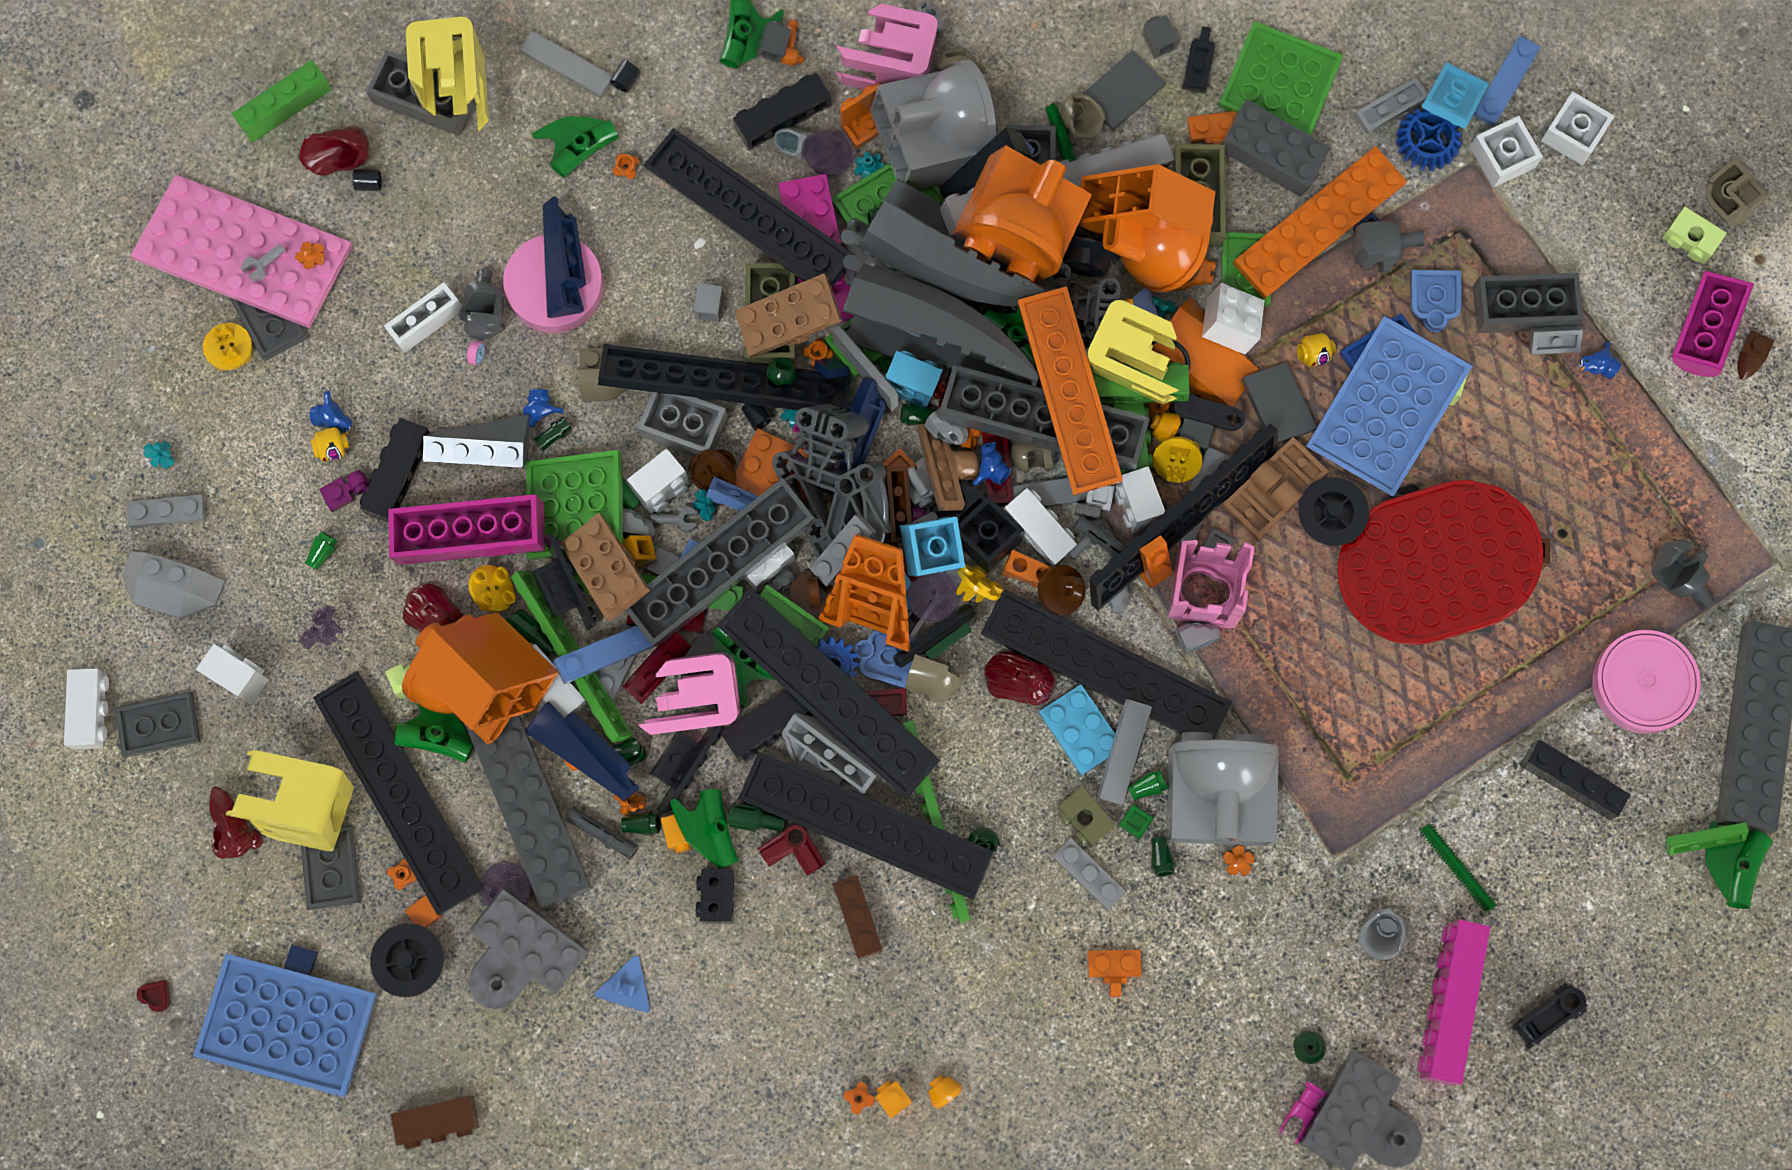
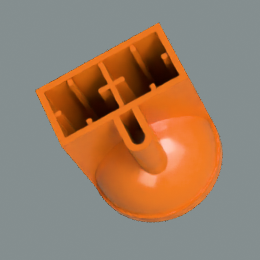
[952,145,1092,282]
[1078,164,1215,292]
[402,612,559,744]

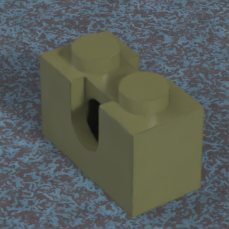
[1057,786,1116,848]

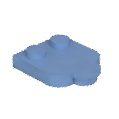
[1410,270,1461,333]
[853,630,916,689]

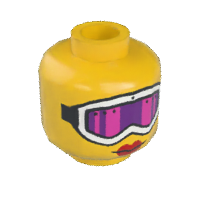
[1297,333,1336,367]
[310,427,349,462]

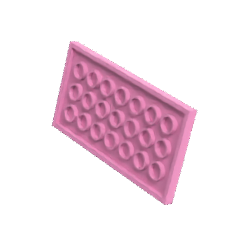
[130,174,353,328]

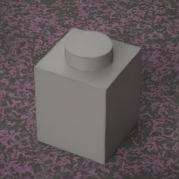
[693,282,724,322]

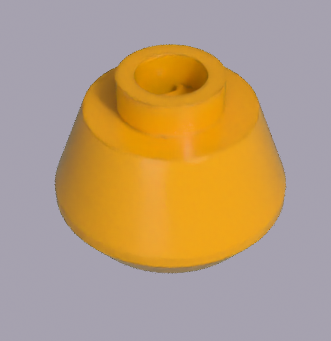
[1149,412,1181,442]
[928,1074,962,1109]

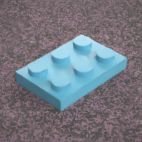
[1422,62,1490,129]
[1038,684,1115,776]

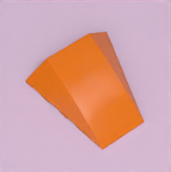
[1152,297,1259,407]
[818,534,910,652]

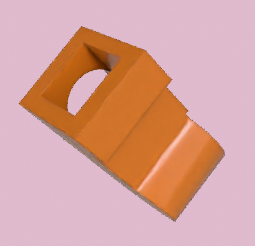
[1001,550,1050,588]

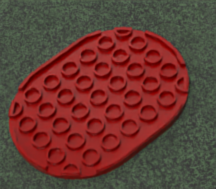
[1337,480,1543,645]

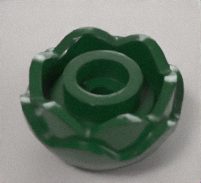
[766,358,797,385]
[968,828,1000,852]
[1293,1031,1326,1064]

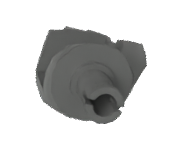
[1353,221,1425,273]
[459,268,504,340]
[1652,539,1715,610]

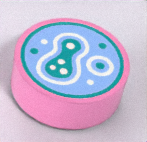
[467,340,485,366]

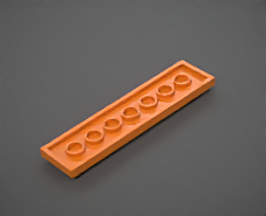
[1233,146,1407,300]
[1018,286,1123,496]

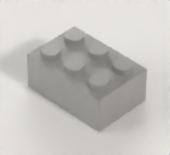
[637,392,728,456]

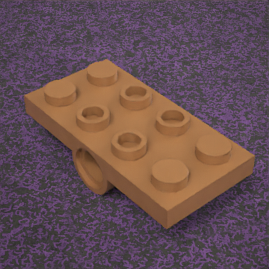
[735,273,842,358]
[1222,437,1329,541]
[561,513,650,622]

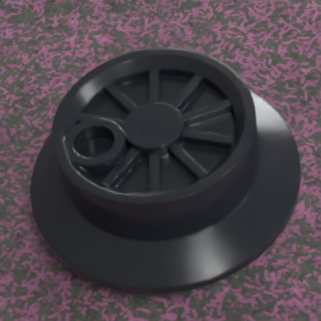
[1062,236,1121,277]
[1298,477,1369,546]
[370,923,444,997]

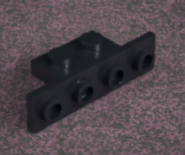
[532,533,597,630]
[650,726,722,814]

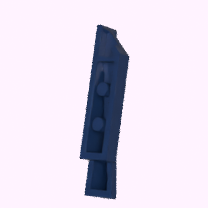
[542,196,586,318]
[817,377,886,495]
[525,701,639,800]

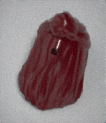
[298,126,369,176]
[403,583,463,633]
[984,651,1055,706]
[209,786,263,859]

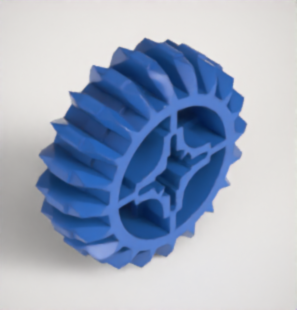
[1395,108,1462,172]

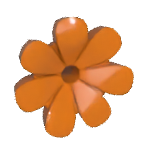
[614,791,647,815]

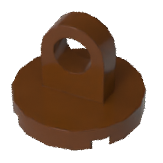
[688,449,736,492]
[1038,565,1085,615]
[790,570,834,620]

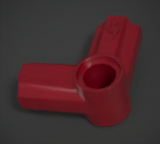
[757,825,826,876]

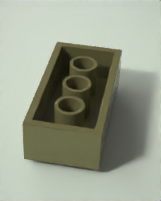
[1173,144,1226,247]
[745,263,796,366]

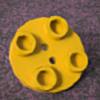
[203,322,253,371]
[1153,437,1203,483]
[956,564,1004,603]
[468,565,516,613]

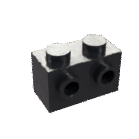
[696,869,735,924]

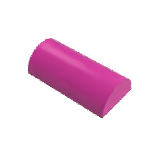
[1672,270,1754,377]

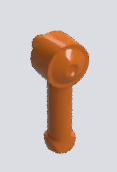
[780,20,804,66]

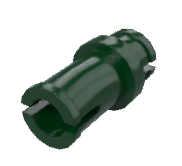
[533,417,572,451]

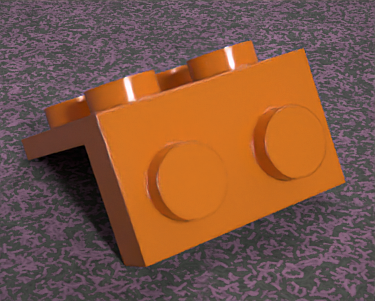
[840,83,881,149]

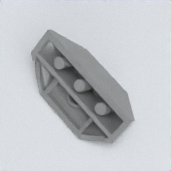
[122,551,226,619]
[782,713,878,795]

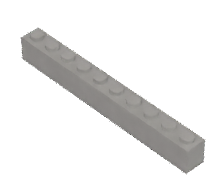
[939,133,1175,236]

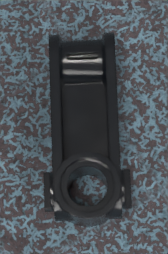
[1170,394,1245,431]
[1511,982,1588,1050]

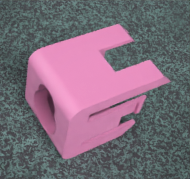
[835,4,938,90]
[1167,540,1254,629]
[638,652,741,735]

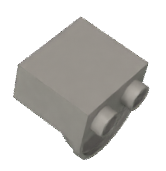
[870,59,996,190]
[1166,732,1279,846]

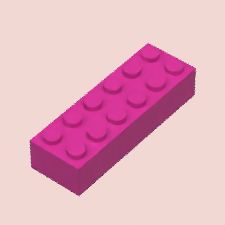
[778,174,854,324]
[388,494,546,565]
[1417,919,1491,1086]

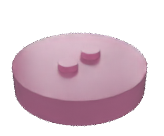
[503,235,604,333]
[1592,630,1701,734]

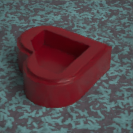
[136,980,170,1012]

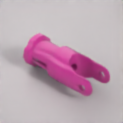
[1279,1081,1327,1144]

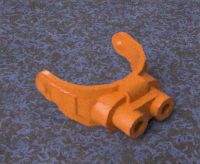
[1172,257,1216,291]

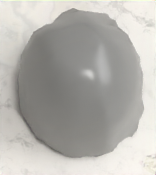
[1358,907,1407,960]

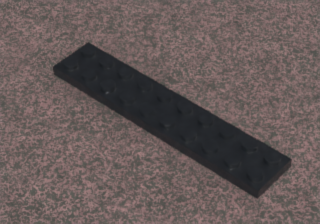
[643,128,854,287]
[598,344,851,413]
[1089,423,1278,611]
[717,588,941,799]
[981,589,1232,740]
[313,671,484,916]
[738,751,995,900]

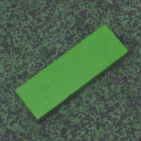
[1665,822,1749,855]

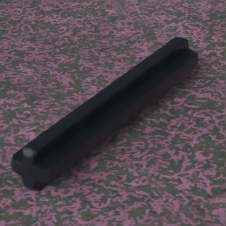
[893,604,976,668]

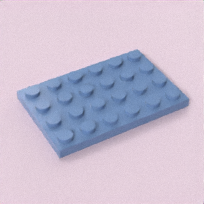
[1306,316,1472,497]
[193,953,377,1097]

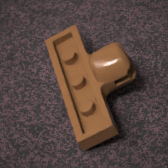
[917,424,979,511]

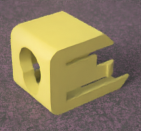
[406,17,489,132]
[1088,300,1179,404]
[226,750,354,851]

